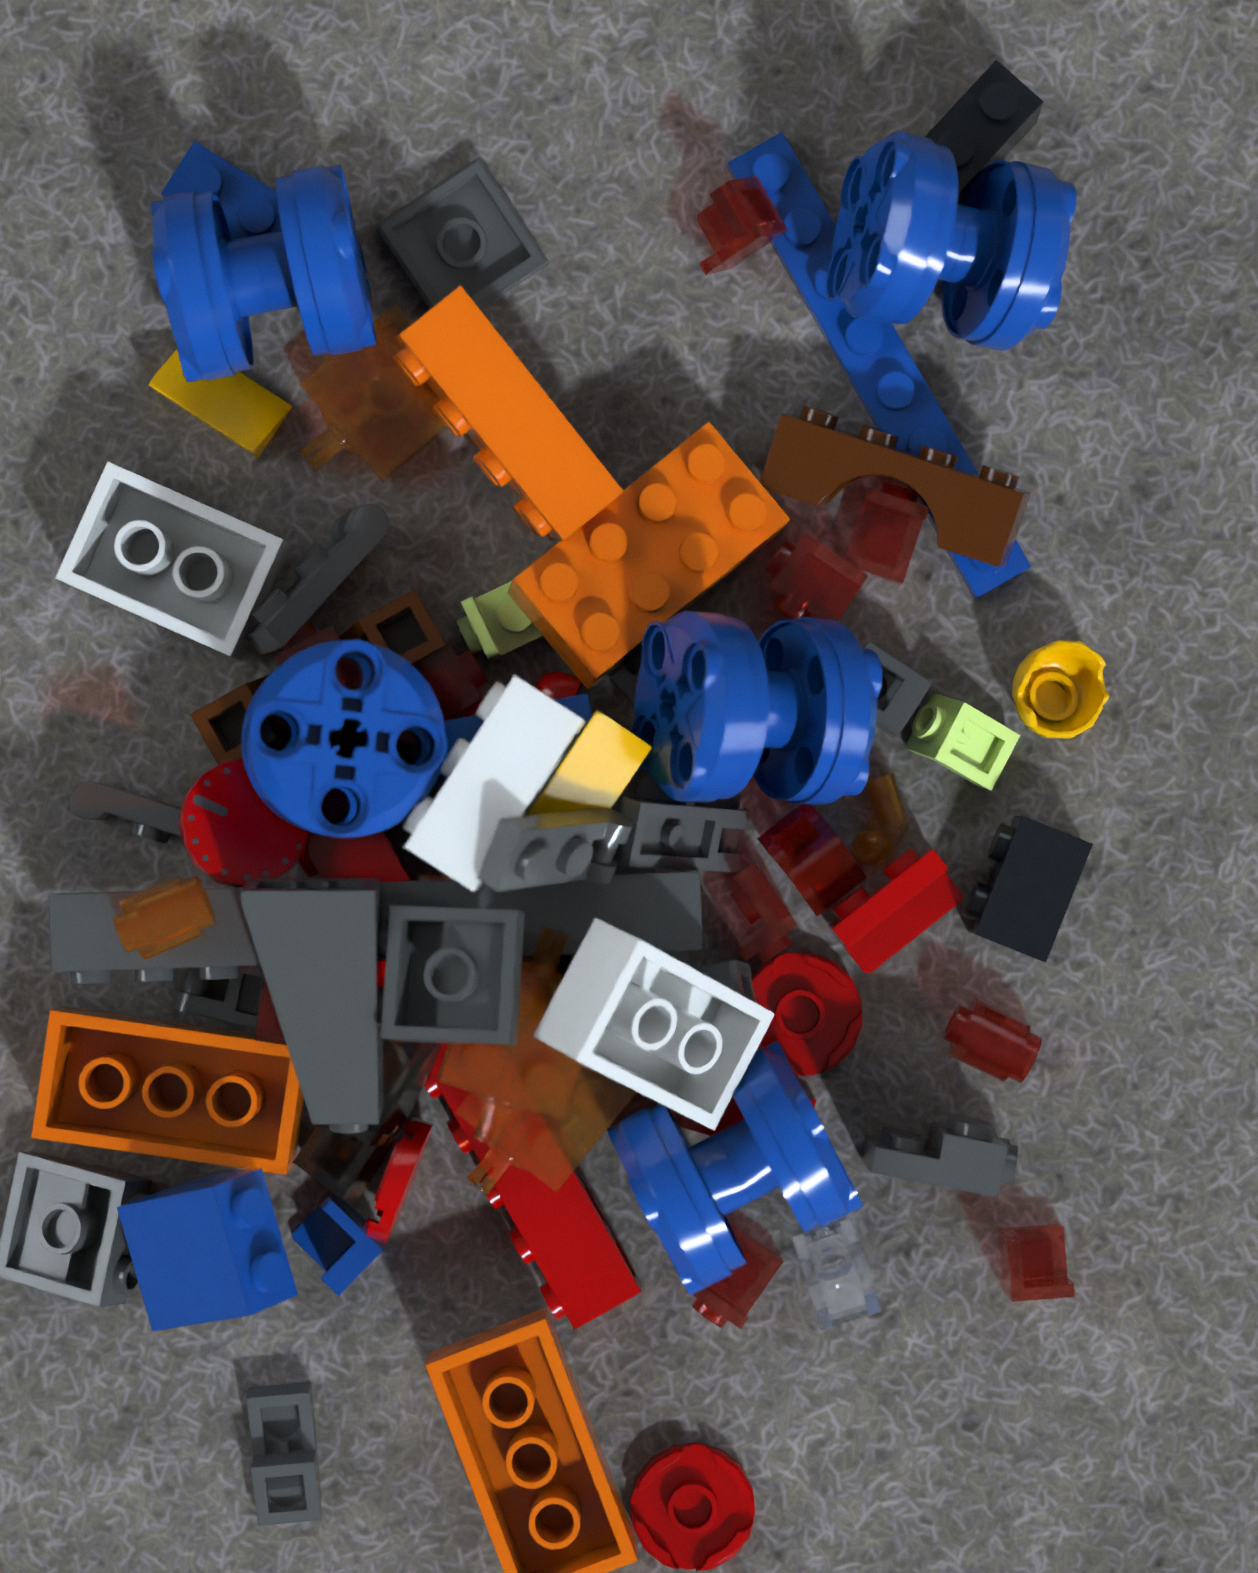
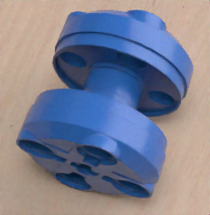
[826,131,1077,351]
[151,164,377,382]
[630,611,882,805]
[241,640,447,837]
[606,1041,863,1296]

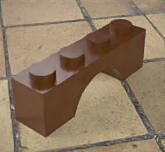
[759,405,1031,568]
[190,589,450,765]

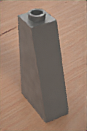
[241,878,384,1133]

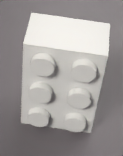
[55,461,292,661]
[403,676,586,891]
[533,918,775,1130]

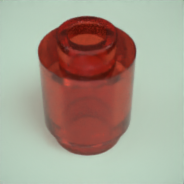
[943,999,1042,1083]

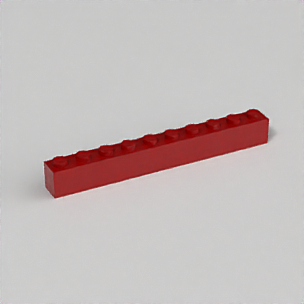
[298,736,641,1330]

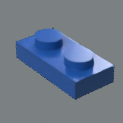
[161,141,282,240]

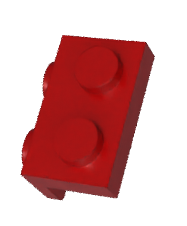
[827,847,963,974]

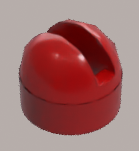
[535,672,582,700]

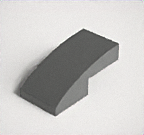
[246,1382,322,1526]

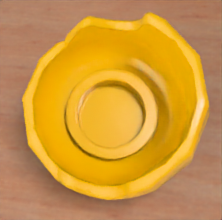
[1012,640,1109,739]

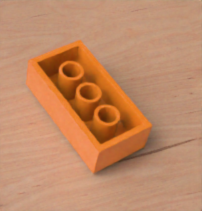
[392,285,624,541]
[507,422,791,689]
[31,1006,304,1175]
[425,1307,638,1573]

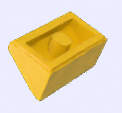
[148,349,292,459]
[527,710,652,816]

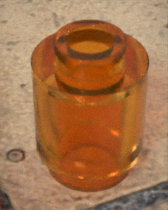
[113,875,217,960]

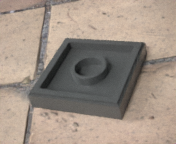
[375,157,549,309]

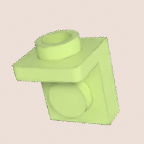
[456,581,544,662]
[906,693,1020,791]

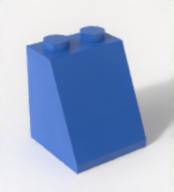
[117,1169,298,1331]

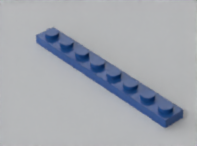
[727,132,1031,599]

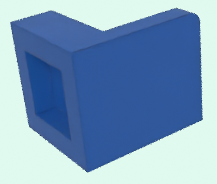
[292,1190,388,1296]

